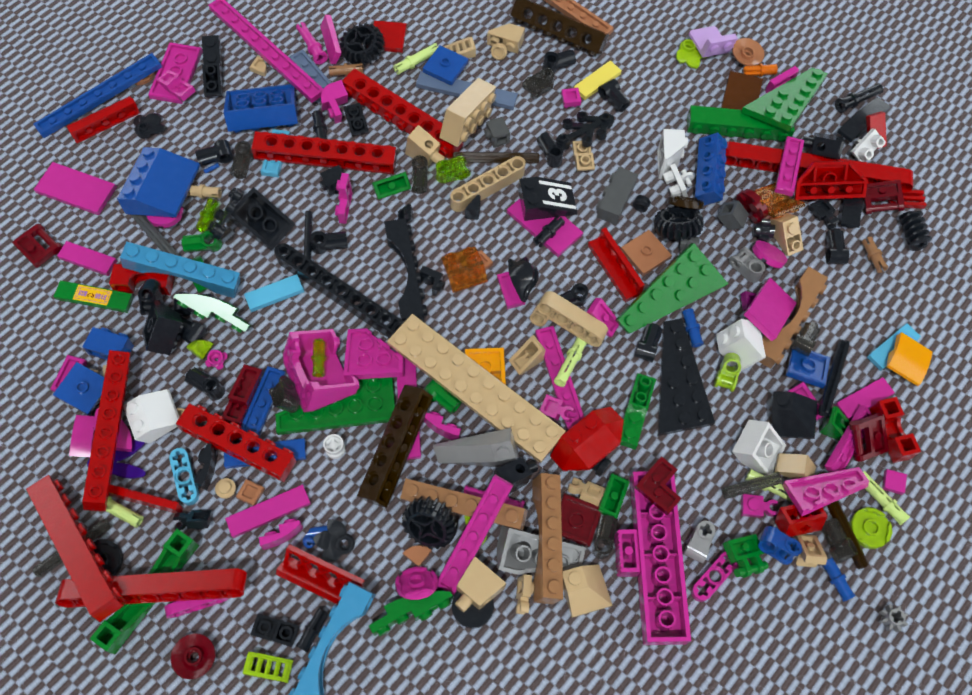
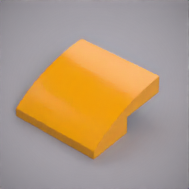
[886,332,933,386]

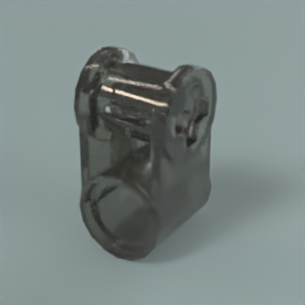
[522,68,555,99]
[269,375,300,413]

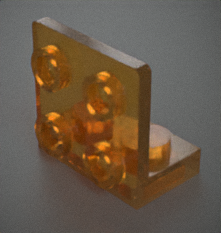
[754,182,805,219]
[441,247,488,293]

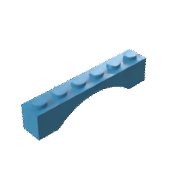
[120,241,240,298]
[289,582,376,695]

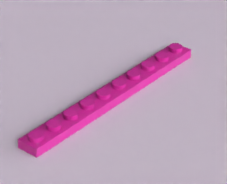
[208,0,323,103]

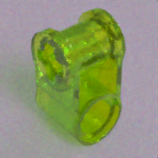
[435,156,470,183]

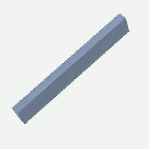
[416,71,518,110]

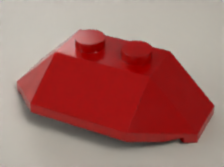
[794,160,868,200]
[550,406,624,472]

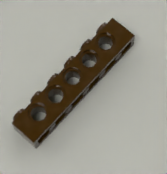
[510,0,609,56]
[357,385,433,508]

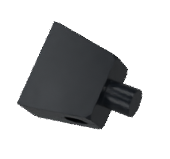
[802,133,844,160]
[489,457,538,494]

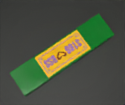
[53,280,134,313]

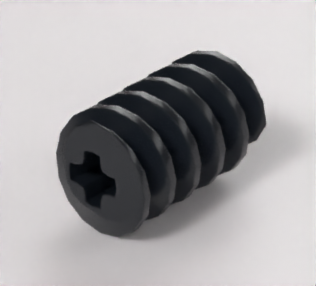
[899,211,932,251]

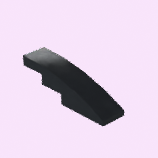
[837,97,891,142]

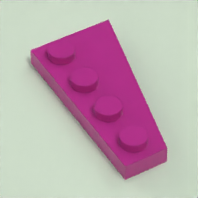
[783,467,869,516]

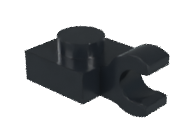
[808,199,839,230]
[173,510,213,530]

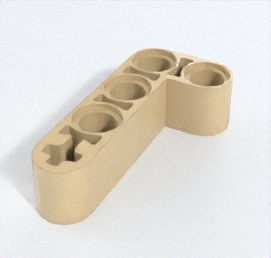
[530,291,608,347]

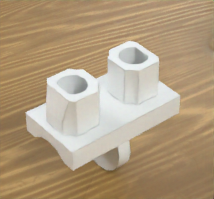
[850,128,886,162]
[663,163,695,197]

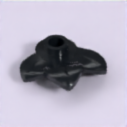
[133,113,167,139]
[313,519,355,562]

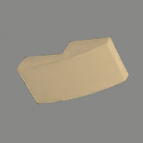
[572,141,595,171]

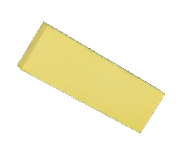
[574,61,622,100]

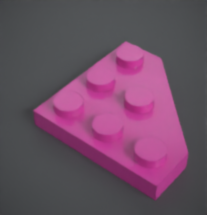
[343,328,404,380]

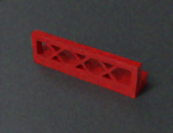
[66,96,140,143]
[588,227,645,303]
[276,544,365,605]

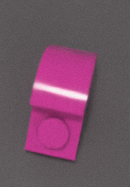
[321,80,348,124]

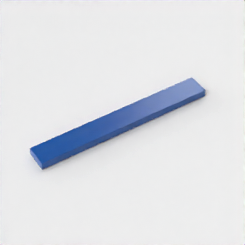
[33,53,162,138]

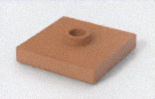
[621,230,672,276]

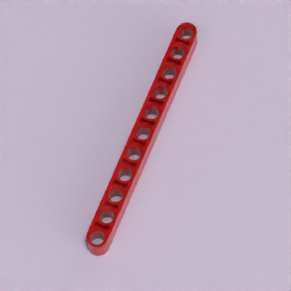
[725,141,913,190]

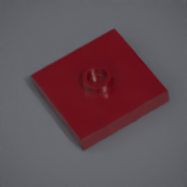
[561,494,601,547]

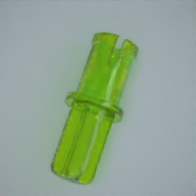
[196,198,218,232]
[311,338,327,378]

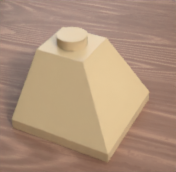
[563,565,613,618]

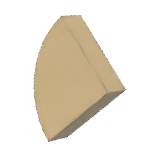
[249,55,267,77]

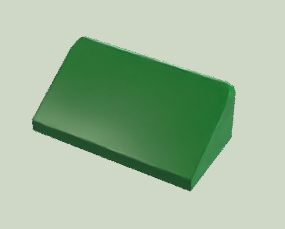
[371,172,411,200]
[598,473,630,521]

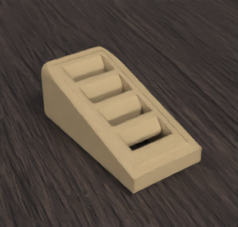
[443,37,476,58]

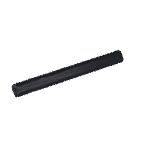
[818,340,850,417]

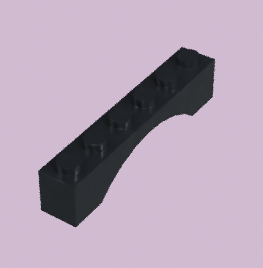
[384,218,427,323]

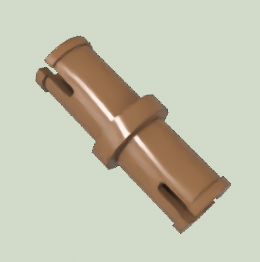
[329,63,364,77]
[861,237,888,273]

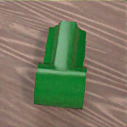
[181,231,222,253]
[423,379,462,415]

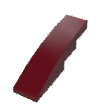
[216,364,263,444]

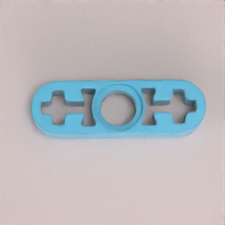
[169,448,199,506]

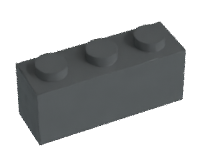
[596,167,639,225]

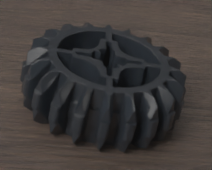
[340,22,385,66]
[654,206,704,241]
[402,496,458,549]

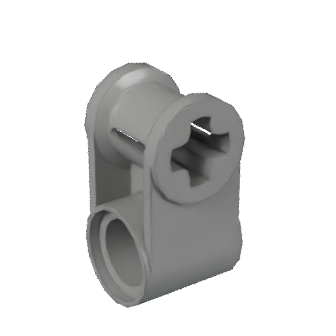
[729,247,765,283]
[683,521,716,564]

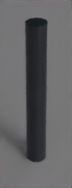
[304,211,312,259]

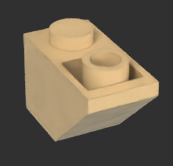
[487,23,525,54]
[770,213,804,256]

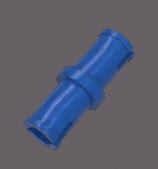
[682,308,704,348]
[823,557,856,602]

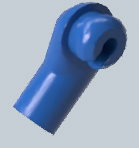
[303,526,327,548]

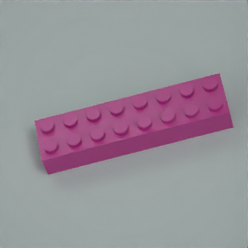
[629,471,691,645]

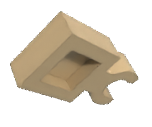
[568,478,605,506]
[516,574,534,615]

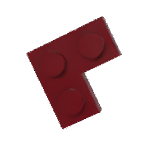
[635,456,682,515]

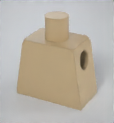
[405,125,446,167]
[455,557,506,612]

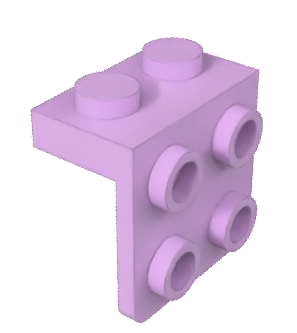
[689,26,738,58]

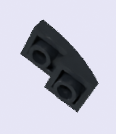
[343,103,369,136]
[840,198,863,228]
[195,443,216,491]
[250,613,299,647]

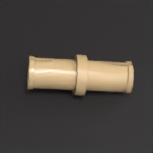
[187,184,222,199]

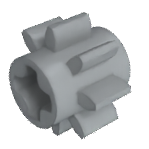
[879,604,908,632]

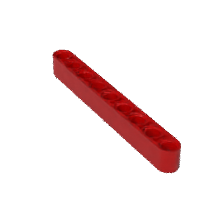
[55,568,247,608]

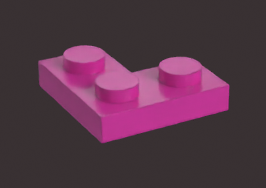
[335,173,353,224]

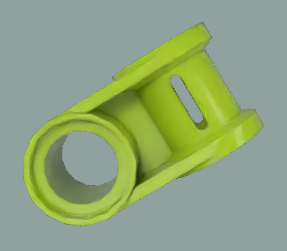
[714,353,741,392]

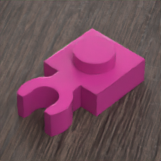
[539,394,576,422]
[741,494,778,518]

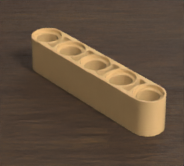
[450,156,525,212]

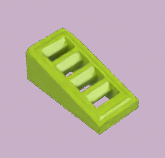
[243,651,294,683]

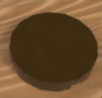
[667,196,704,209]

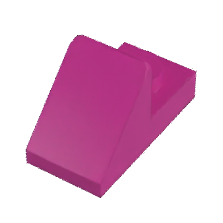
[587,298,619,337]

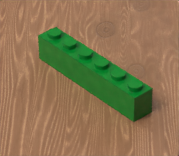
[687,105,795,142]

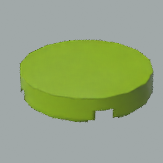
[849,507,892,549]

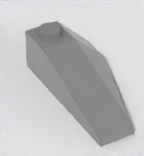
[433,428,520,467]
[497,526,586,575]

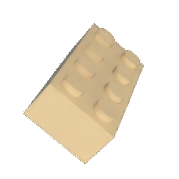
[439,78,496,147]

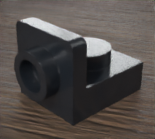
[420,266,445,296]

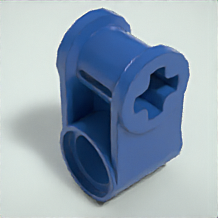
[758,526,802,565]

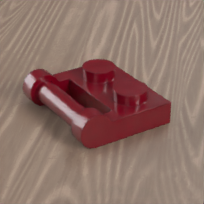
[864,180,905,215]
[12,224,63,268]
[849,413,889,462]

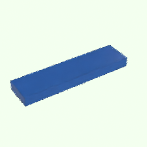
[239,366,286,439]
[224,438,307,469]

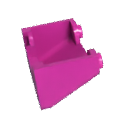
[283,329,359,412]

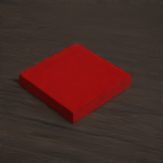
[373,20,407,53]

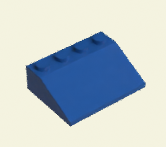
[223,84,298,133]
[117,147,200,218]

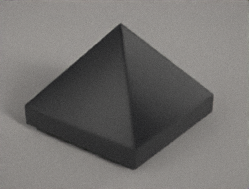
[398,204,414,223]

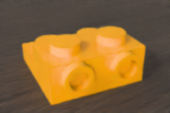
[465,348,506,385]

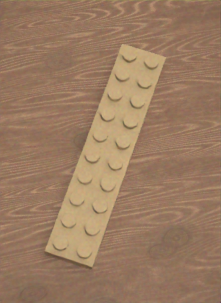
[387,314,566,463]

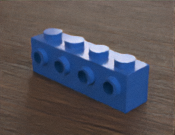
[695,132,727,206]

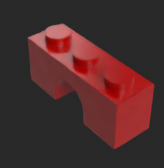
[109,264,175,296]
[870,397,921,463]

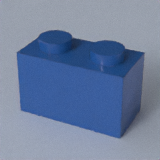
[82,327,134,360]

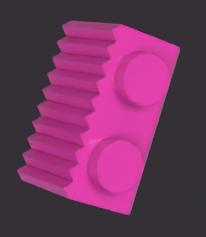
[614,529,641,577]

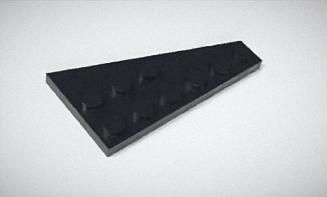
[657,318,715,436]

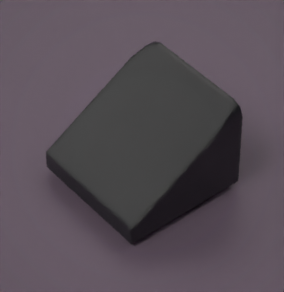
[465,195,481,220]

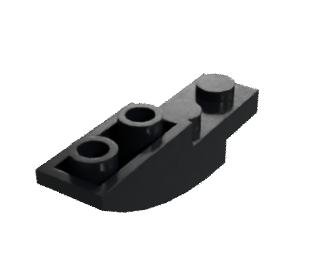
[202,35,223,97]

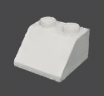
[657,129,688,179]
[716,319,766,372]
[123,389,180,443]
[732,420,786,476]

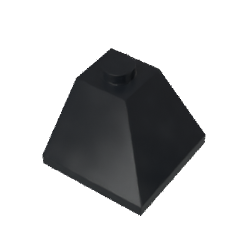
[772,392,818,439]

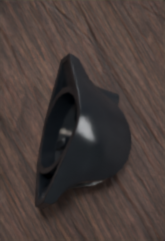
[508,257,539,302]

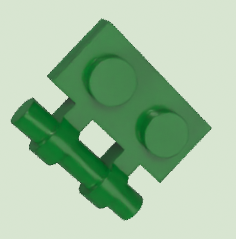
[723,534,769,578]

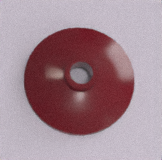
[171,633,216,679]

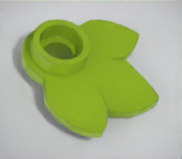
[676,39,706,69]

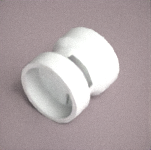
[323,434,346,459]

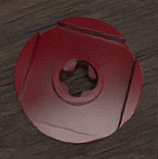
[736,189,768,224]

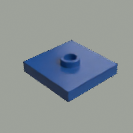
[422,45,468,86]
[786,345,831,389]
[53,362,104,416]

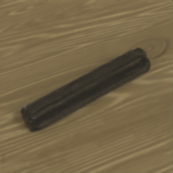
[721,472,783,499]

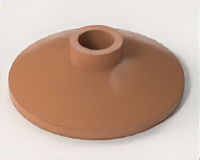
[732,38,764,66]

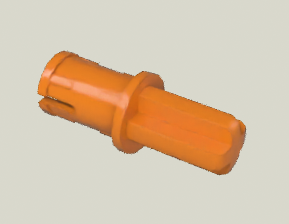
[743,63,778,77]

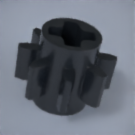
[754,219,775,242]

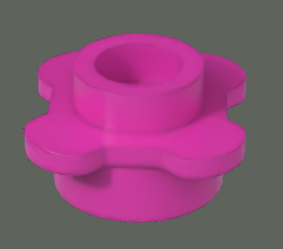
[205,350,228,370]

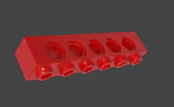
[176,403,297,482]

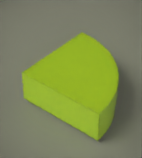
[186,340,213,360]

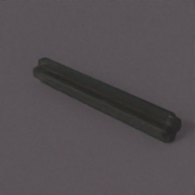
[32,519,111,578]

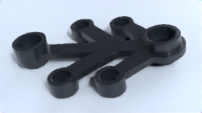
[556,111,614,150]
[207,187,244,240]

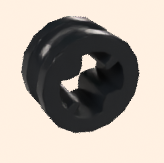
[632,195,651,212]

